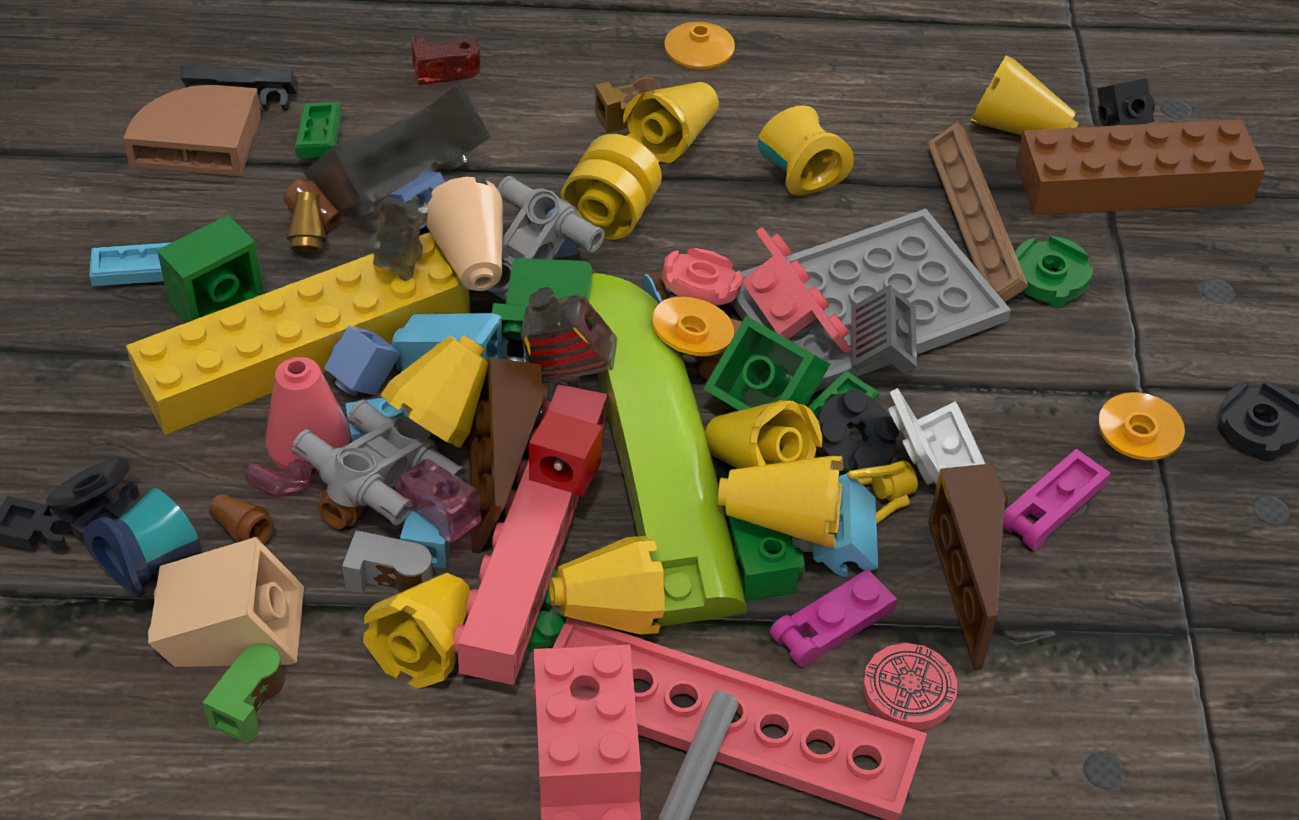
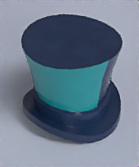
[83,488,201,597]

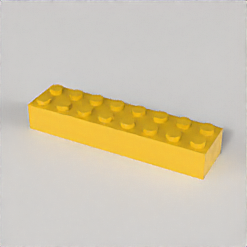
[126,232,470,435]

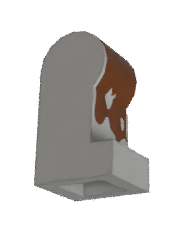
[342,530,434,593]

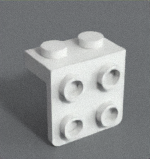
[888,388,986,485]

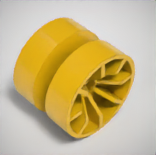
[561,134,662,240]

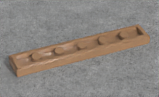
[927,122,1029,302]

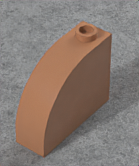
[123,85,262,176]

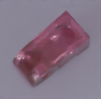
[395,459,481,543]

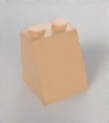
[148,537,304,667]

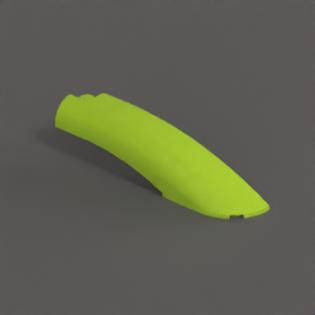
[587,273,747,627]

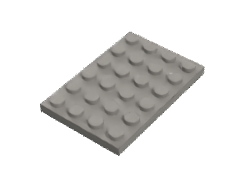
[730,209,1011,392]

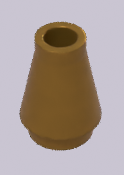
[286,192,326,252]

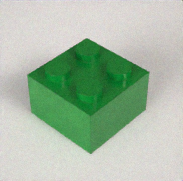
[157,215,264,324]
[703,316,831,411]

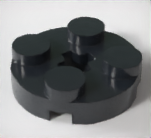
[1217,383,1299,462]
[815,389,900,475]

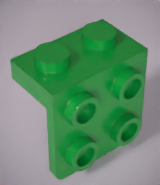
[492,258,593,340]

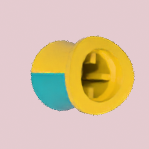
[758,105,854,196]

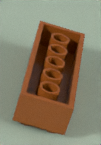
[1016,119,1265,216]

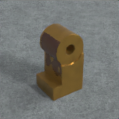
[595,77,661,133]

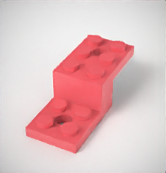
[534,644,641,820]

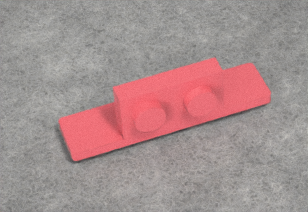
[742,227,852,354]

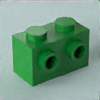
[725,506,805,602]

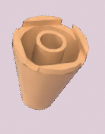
[422,177,503,291]

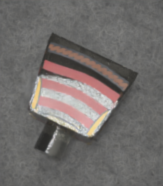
[521,287,618,383]

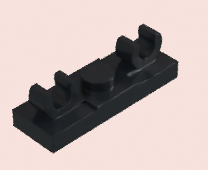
[180,66,298,110]

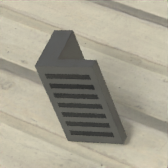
[851,285,917,374]

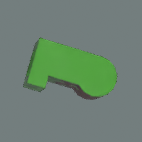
[202,644,284,745]

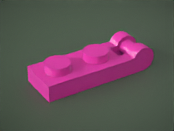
[1003,449,1111,551]
[769,569,897,667]

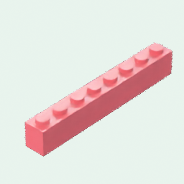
[453,384,608,685]

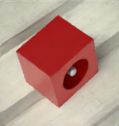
[529,410,602,496]

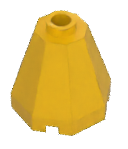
[381,334,489,448]
[549,536,665,635]
[363,573,471,689]

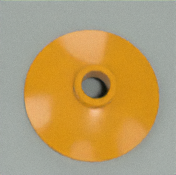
[664,22,735,70]
[652,296,734,356]
[1098,392,1185,460]

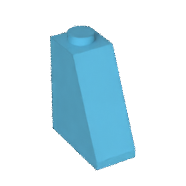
[391,313,503,372]

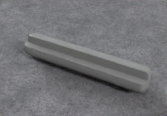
[659,690,738,820]

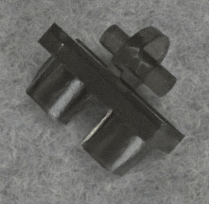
[367,196,429,281]

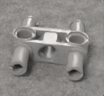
[487,176,605,303]
[291,399,465,525]

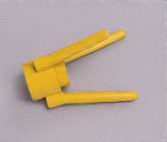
[848,460,918,524]

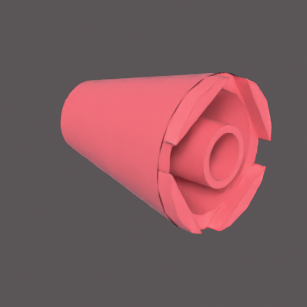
[265,357,351,474]

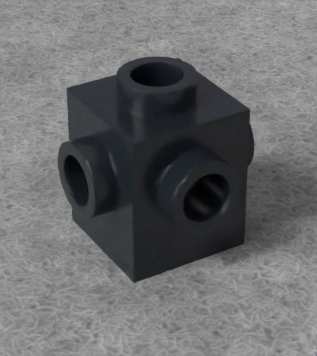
[1097,78,1155,126]

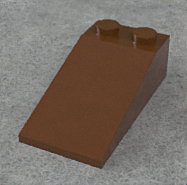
[469,357,548,553]
[928,463,1008,670]

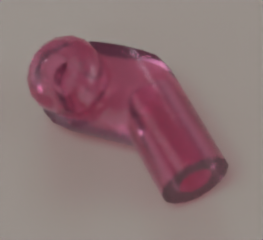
[245,459,312,495]

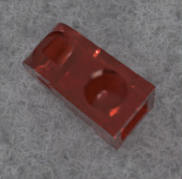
[411,36,481,86]

